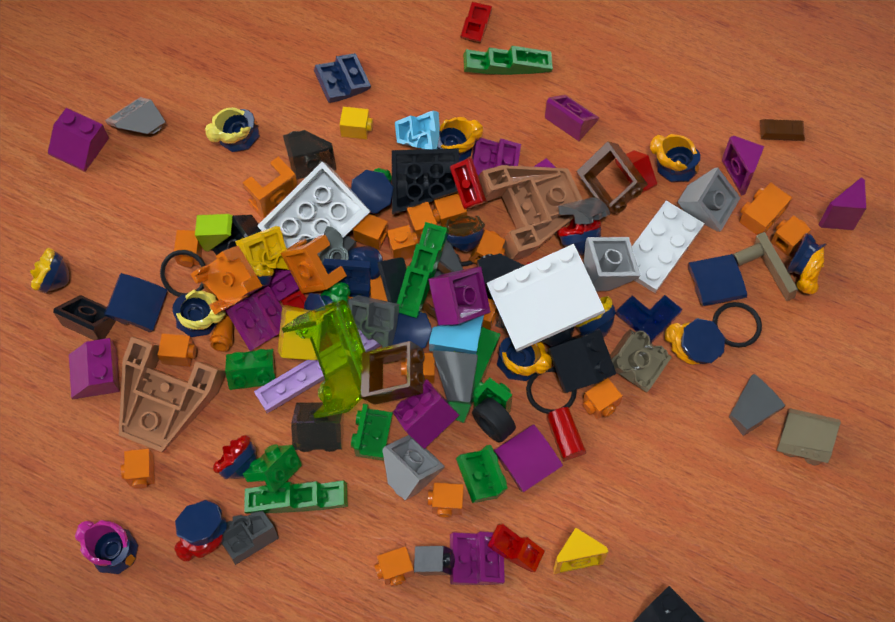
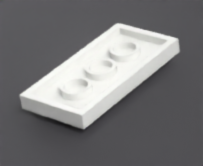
[632,201,705,293]

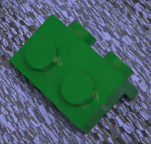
[225,349,276,390]
[473,377,513,413]
[351,404,393,461]
[243,444,302,492]
[456,445,508,503]

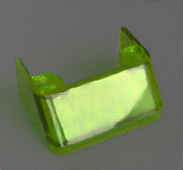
[282,300,365,418]

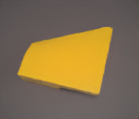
[235,226,289,270]

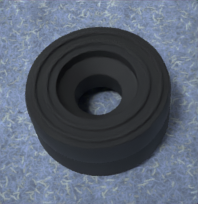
[472,397,516,443]

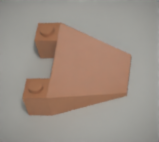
[478,165,583,260]
[119,337,225,452]

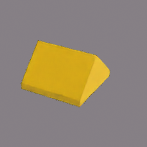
[278,305,323,360]
[553,528,608,574]

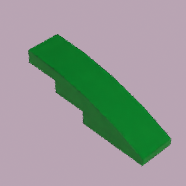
[463,46,553,75]
[397,222,449,318]
[449,327,501,423]
[244,480,348,514]

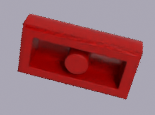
[450,158,487,209]
[546,407,586,462]

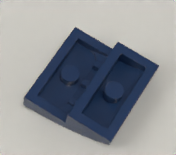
[314,53,371,103]
[688,254,747,306]
[323,258,371,298]
[104,273,168,332]

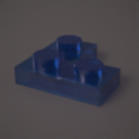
[616,295,683,343]

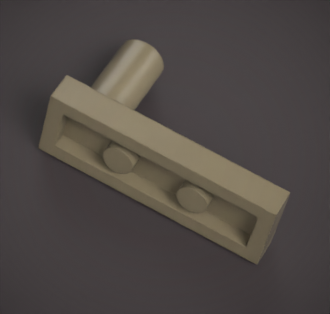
[733,232,798,301]

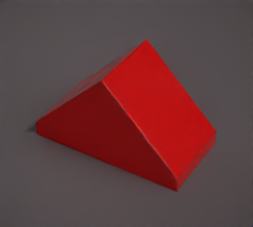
[615,150,657,193]

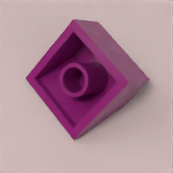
[48,108,109,172]
[428,266,491,325]
[69,338,120,400]

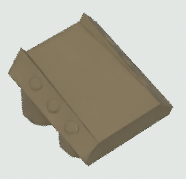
[610,329,672,392]
[777,408,841,466]

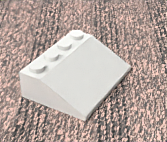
[257,162,371,249]
[487,244,605,351]

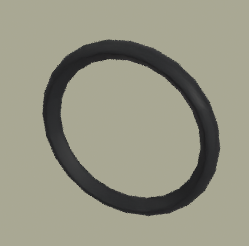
[160,250,206,297]
[713,302,762,348]
[526,367,577,414]

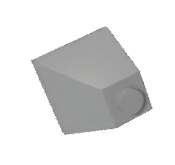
[105,97,165,134]
[678,168,741,231]
[584,237,641,291]
[383,435,445,500]

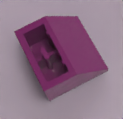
[393,379,459,449]

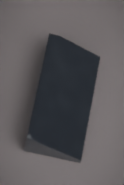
[377,258,407,304]

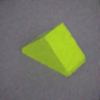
[195,214,233,251]

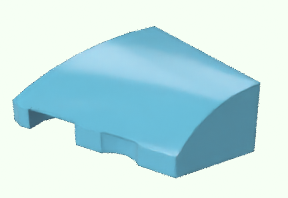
[394,111,440,149]
[429,315,484,355]

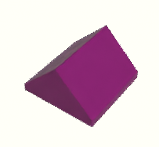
[545,95,599,141]
[722,136,764,196]
[818,177,866,230]

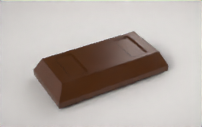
[760,119,805,141]

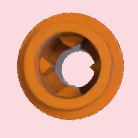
[209,316,233,352]

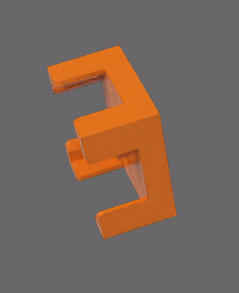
[242,156,298,219]
[281,235,347,294]
[190,246,263,315]

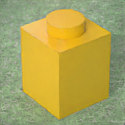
[340,107,373,139]

